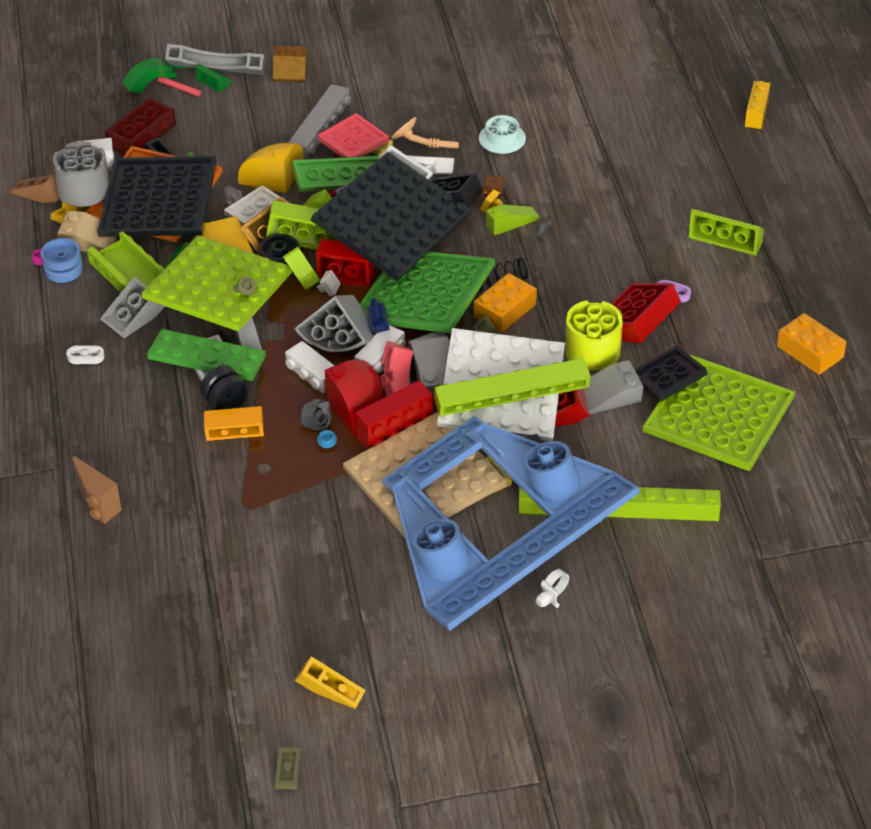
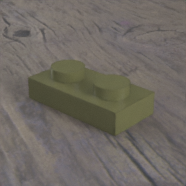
[275,747,301,790]

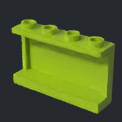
[87,231,164,293]

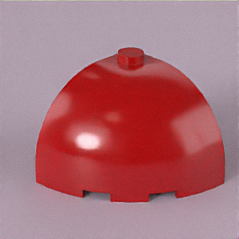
[325,360,383,437]

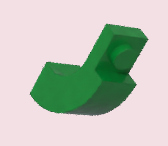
[122,58,177,93]

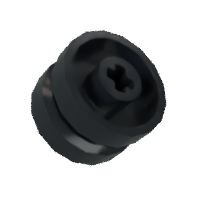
[260,234,299,277]
[200,365,249,410]

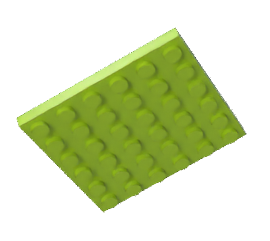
[142,235,292,332]
[643,355,795,472]

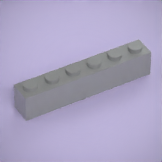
[289,84,351,160]

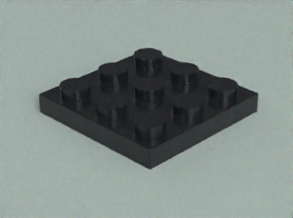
[635,346,708,402]

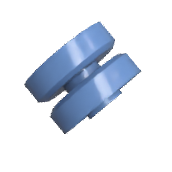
[41,238,83,283]

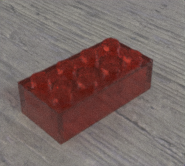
[105,97,177,155]

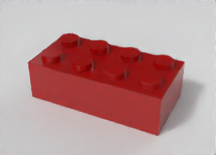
[355,380,433,450]

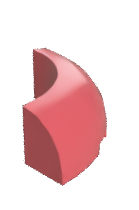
[380,341,414,397]

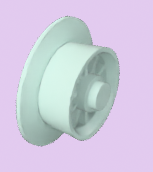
[479,115,526,154]

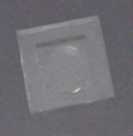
[224,185,242,205]

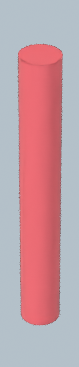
[158,77,201,97]

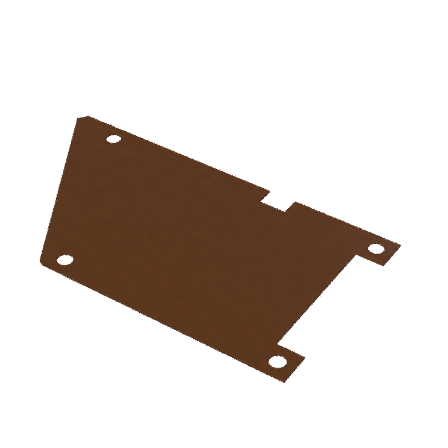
[242,249,467,510]

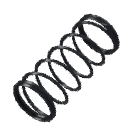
[478,257,528,292]

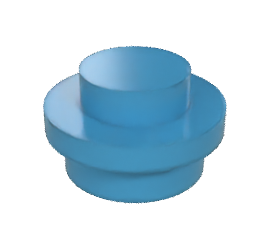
[317,430,337,448]

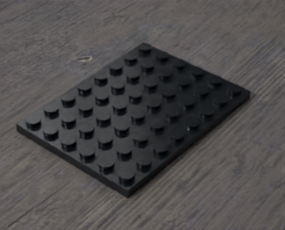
[310,152,472,281]

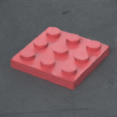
[318,113,389,158]

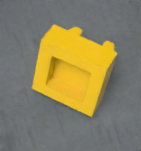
[480,189,503,213]

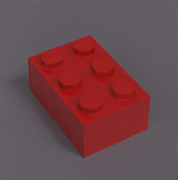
[316,239,375,287]

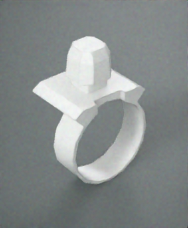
[536,569,569,608]

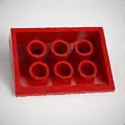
[611,283,681,344]

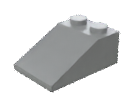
[100,277,165,338]
[410,336,450,393]
[583,360,643,414]

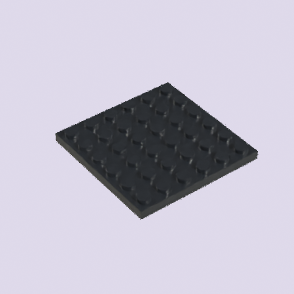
[97,156,217,237]

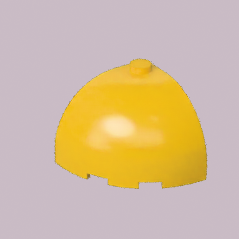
[238,143,304,193]

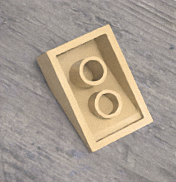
[57,210,118,252]

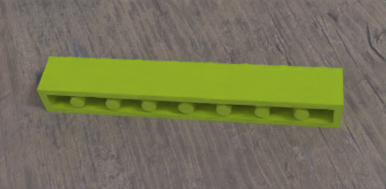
[434,358,591,417]

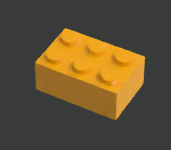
[474,273,537,333]
[777,313,847,375]

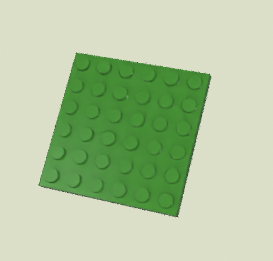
[360,252,495,333]

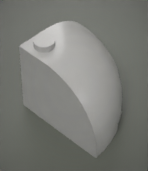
[295,295,374,352]

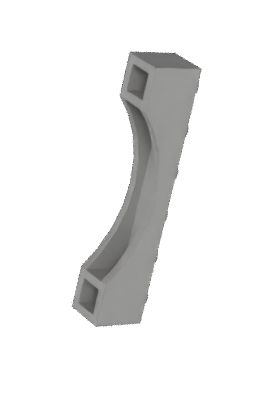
[165,44,266,75]

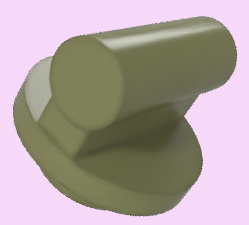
[233,277,255,295]

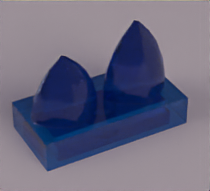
[367,298,390,334]

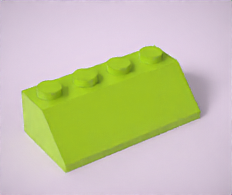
[265,200,338,250]
[688,209,764,256]

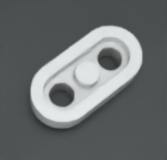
[66,346,105,364]

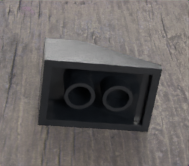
[431,173,483,208]

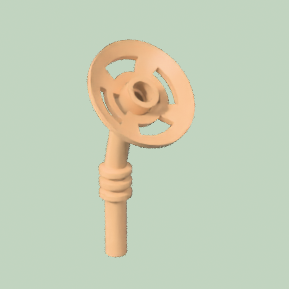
[390,117,459,149]

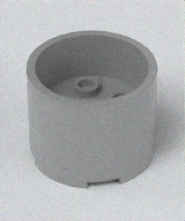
[53,141,109,207]

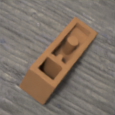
[10,174,60,203]

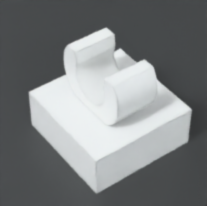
[317,270,341,296]

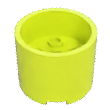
[565,300,623,371]

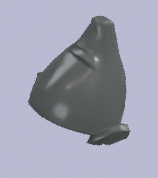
[299,399,332,431]

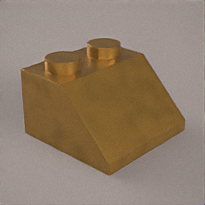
[273,46,308,82]

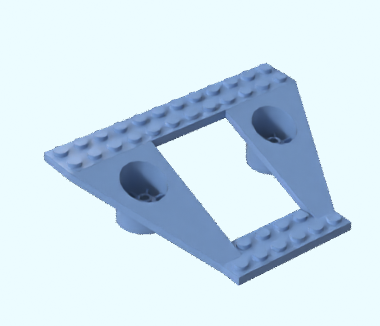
[382,416,640,631]

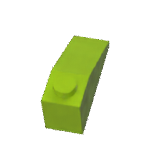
[486,204,540,236]

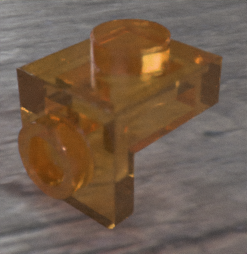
[483,176,504,197]

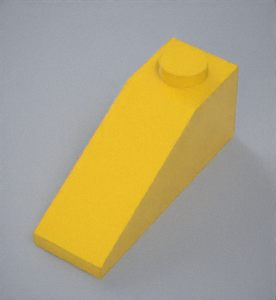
[295,656,366,709]

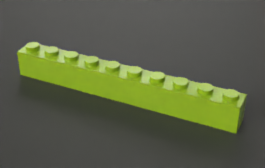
[519,487,721,521]

